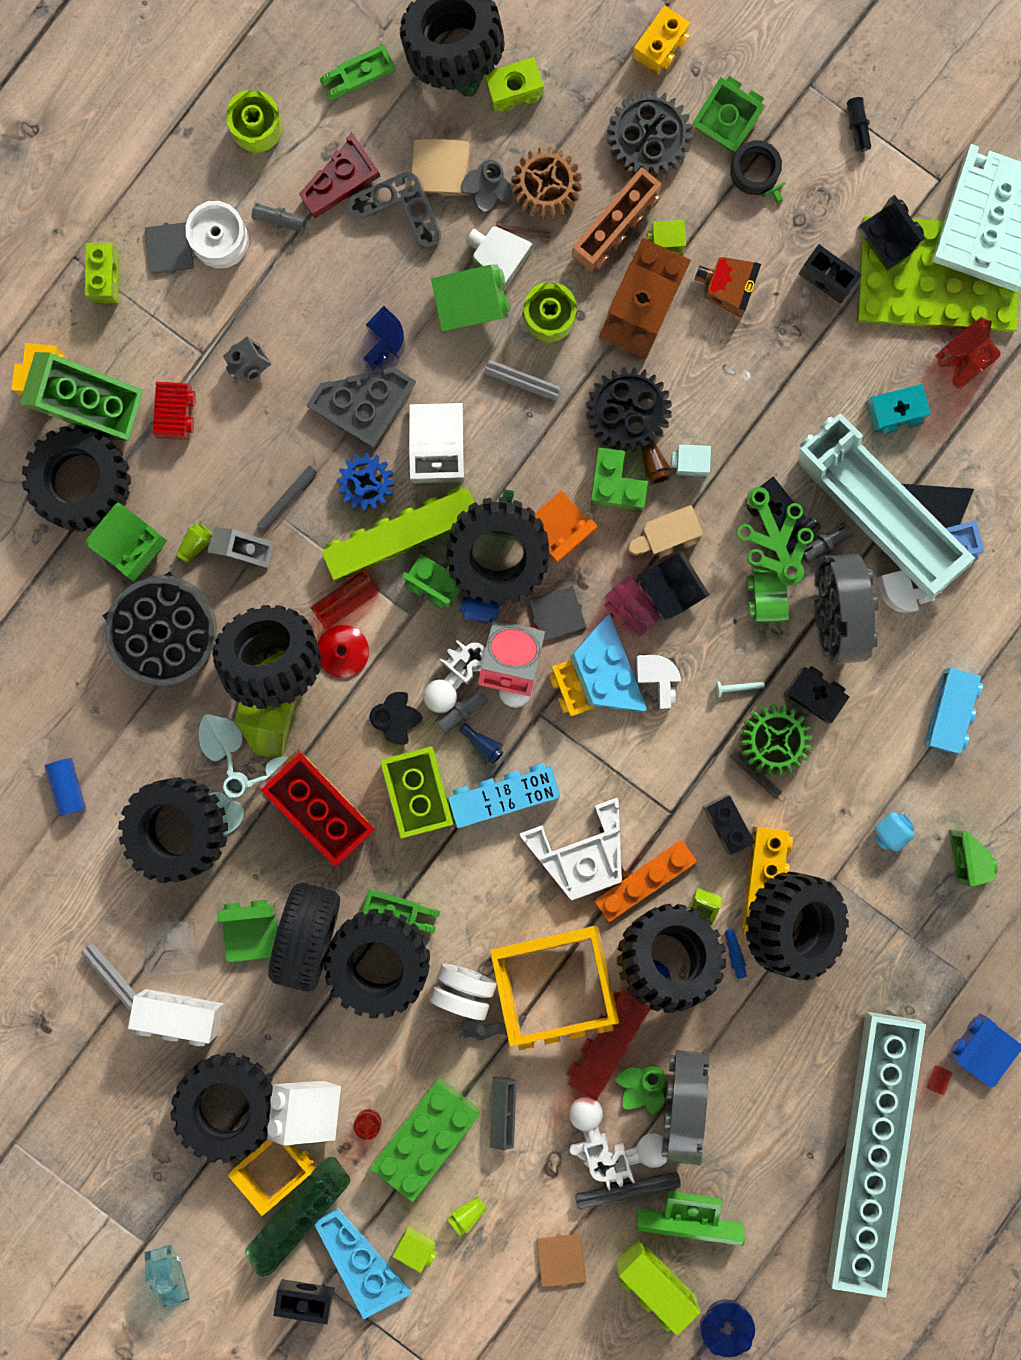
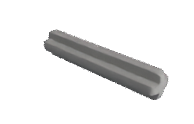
[485,360,560,401]
[81,944,137,1011]

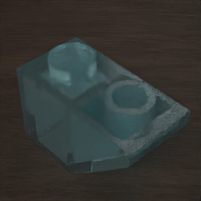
[144,1245,190,1307]

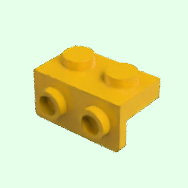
[549,660,596,717]

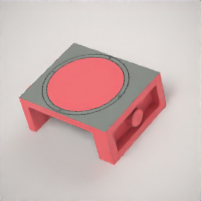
[478,619,545,697]

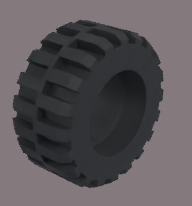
[399,0,505,90]
[22,426,131,532]
[446,497,550,605]
[212,605,322,709]
[118,777,228,883]
[746,871,849,981]
[617,904,726,1013]
[324,909,430,1019]
[170,1053,273,1163]

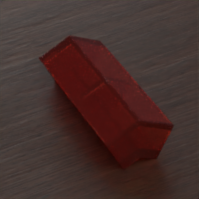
[310,569,380,630]

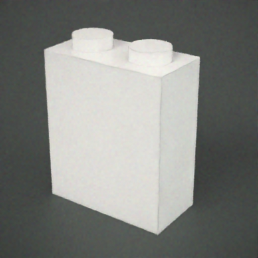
[267,1081,341,1145]

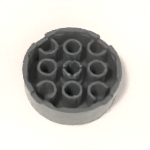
[814,553,879,665]
[105,575,217,686]
[661,1050,710,1166]

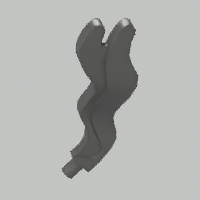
[459,1015,526,1040]

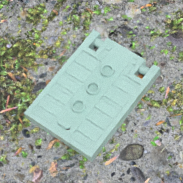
[931,144,1021,293]

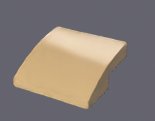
[411,139,470,197]

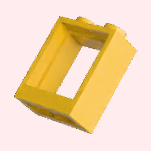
[227,1138,314,1216]

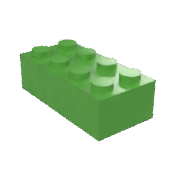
[20,352,143,441]
[370,1076,480,1202]

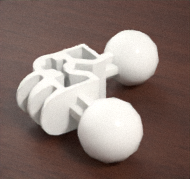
[423,640,532,713]
[569,1097,667,1190]

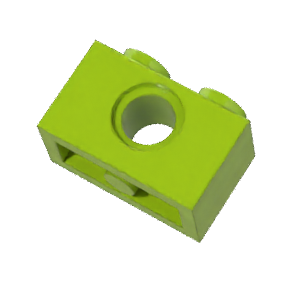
[484,57,544,112]
[85,243,119,304]

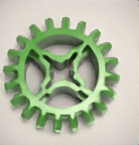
[740,704,813,776]

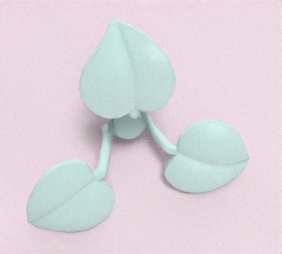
[199,714,288,836]

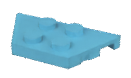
[570,615,647,713]

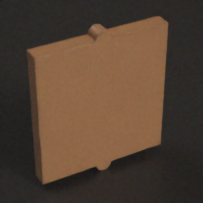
[537,1233,586,1287]

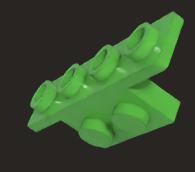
[636,1191,745,1246]

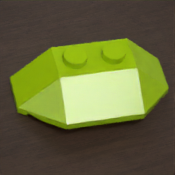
[234,651,297,758]

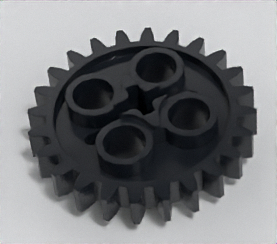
[586,367,672,453]

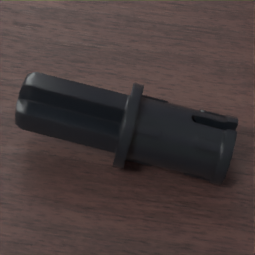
[846,97,871,152]
[772,517,821,558]

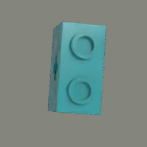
[866,383,931,434]

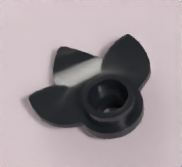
[369,692,423,745]

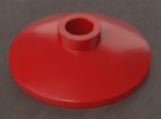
[318,625,369,678]

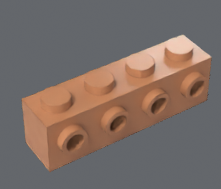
[572,167,662,273]

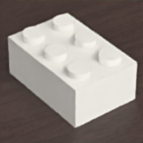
[128,989,224,1046]

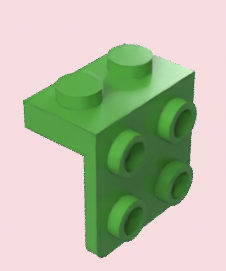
[86,503,167,582]
[217,900,278,962]

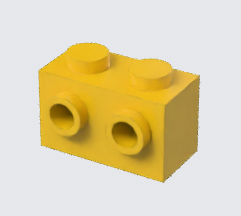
[632,5,690,75]

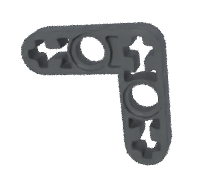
[348,172,441,247]

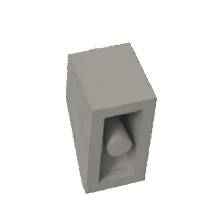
[208,527,274,568]

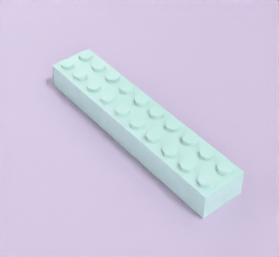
[826,1012,926,1298]

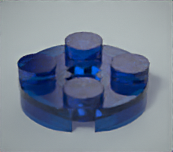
[700,1299,755,1357]

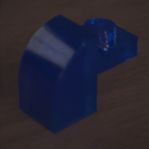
[363,306,405,371]

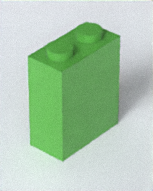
[431,264,511,332]

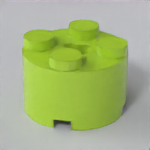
[226,90,283,154]
[523,283,577,343]

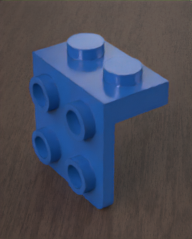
[948,1013,1021,1087]

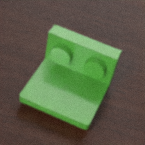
[402,554,461,610]

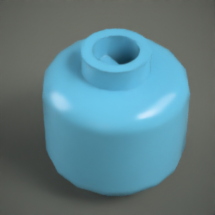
[875,812,916,852]

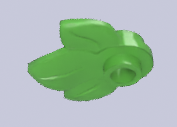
[615,1066,666,1115]

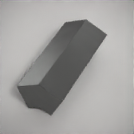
[490,1077,517,1150]

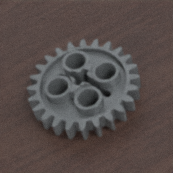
[607,90,693,178]

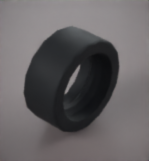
[730,140,782,195]

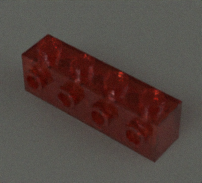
[566,987,650,1101]

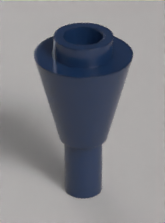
[459,723,504,765]

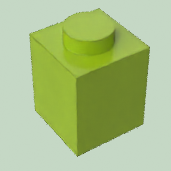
[647,220,686,254]
[392,1226,437,1273]

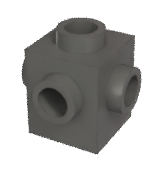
[223,336,272,383]

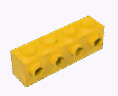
[741,826,793,935]

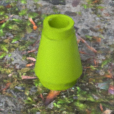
[176,522,213,563]
[447,1196,488,1236]

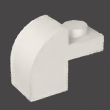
[876,570,942,613]
[635,655,681,709]

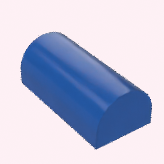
[44,758,86,817]

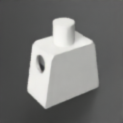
[466,226,532,291]

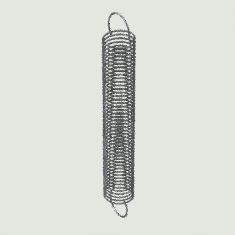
[726,747,786,802]

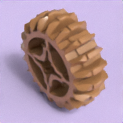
[511,147,582,220]

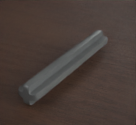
[575,1172,681,1209]

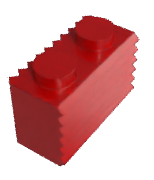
[152,381,196,440]

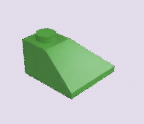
[949,829,998,887]

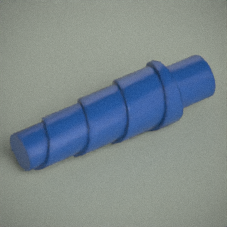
[725,928,747,979]

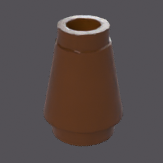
[641,443,671,484]

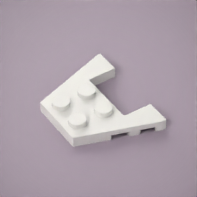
[520,798,622,901]

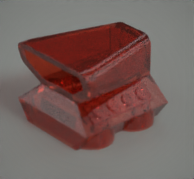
[935,317,1001,389]

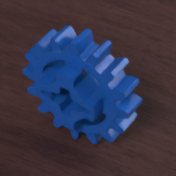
[337,453,395,512]

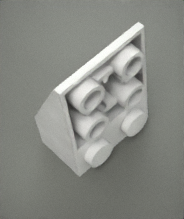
[409,403,465,484]

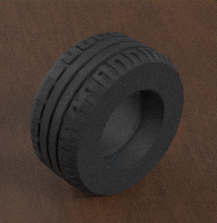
[268,882,340,992]

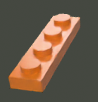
[594,840,697,922]

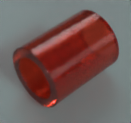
[926,1065,953,1095]

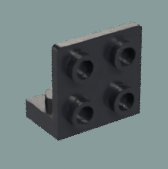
[857,195,925,271]
[638,550,710,621]

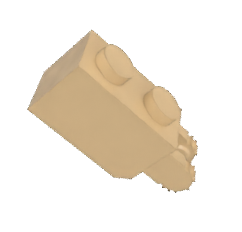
[628,505,703,559]

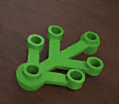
[736,487,814,585]

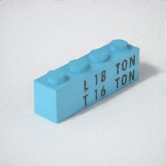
[448,763,560,828]

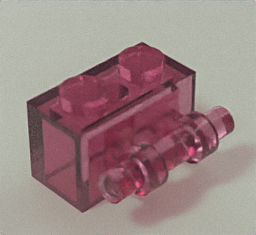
[604,575,661,637]

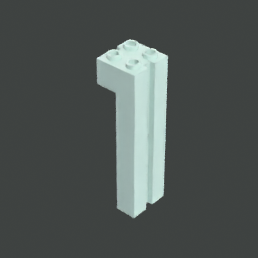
[798,413,975,600]

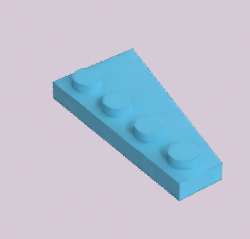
[313,1208,412,1320]

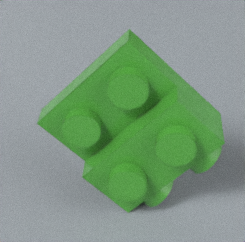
[692,76,766,152]

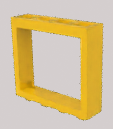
[490,926,619,1051]

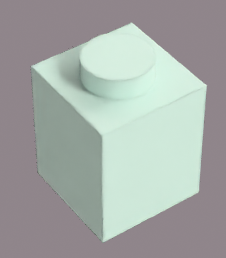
[671,445,711,477]

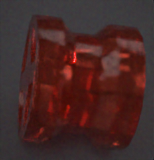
[353,1109,382,1140]

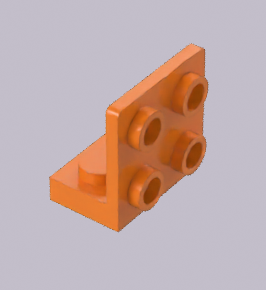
[535,491,598,565]

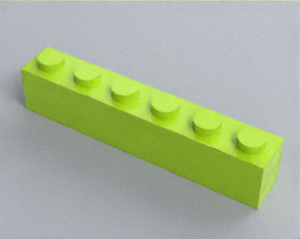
[321,486,475,583]

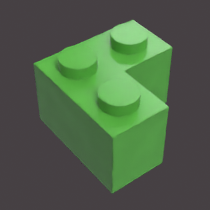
[590,448,648,512]

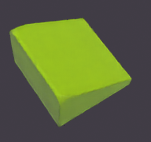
[688,888,722,927]

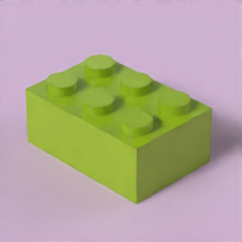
[380,746,454,839]
[616,1238,701,1336]

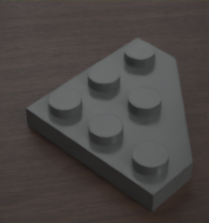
[306,367,416,449]

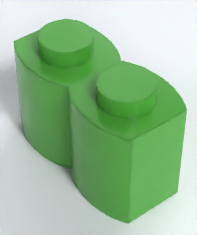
[746,568,789,624]

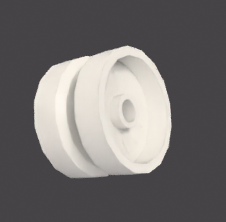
[186,201,249,269]
[429,963,497,1020]

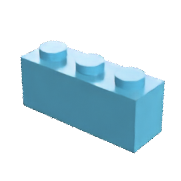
[924,668,983,754]

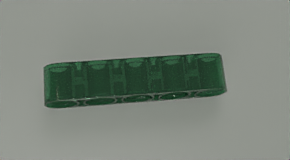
[245,1157,350,1276]

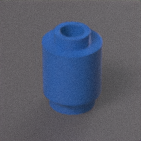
[460,596,500,624]

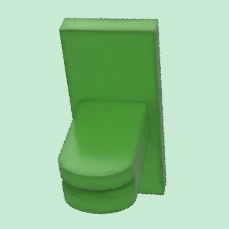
[762,182,785,204]

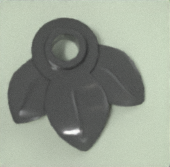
[461,160,512,213]

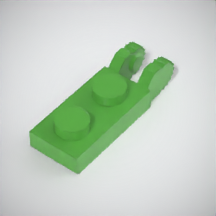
[320,44,396,101]
[362,889,440,933]

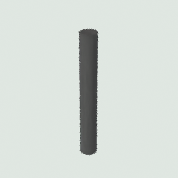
[257,466,317,532]

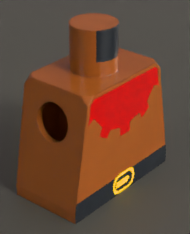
[694,257,761,318]

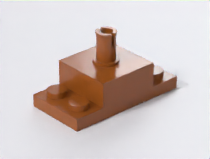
[599,238,691,359]

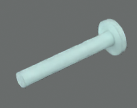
[716,681,765,697]

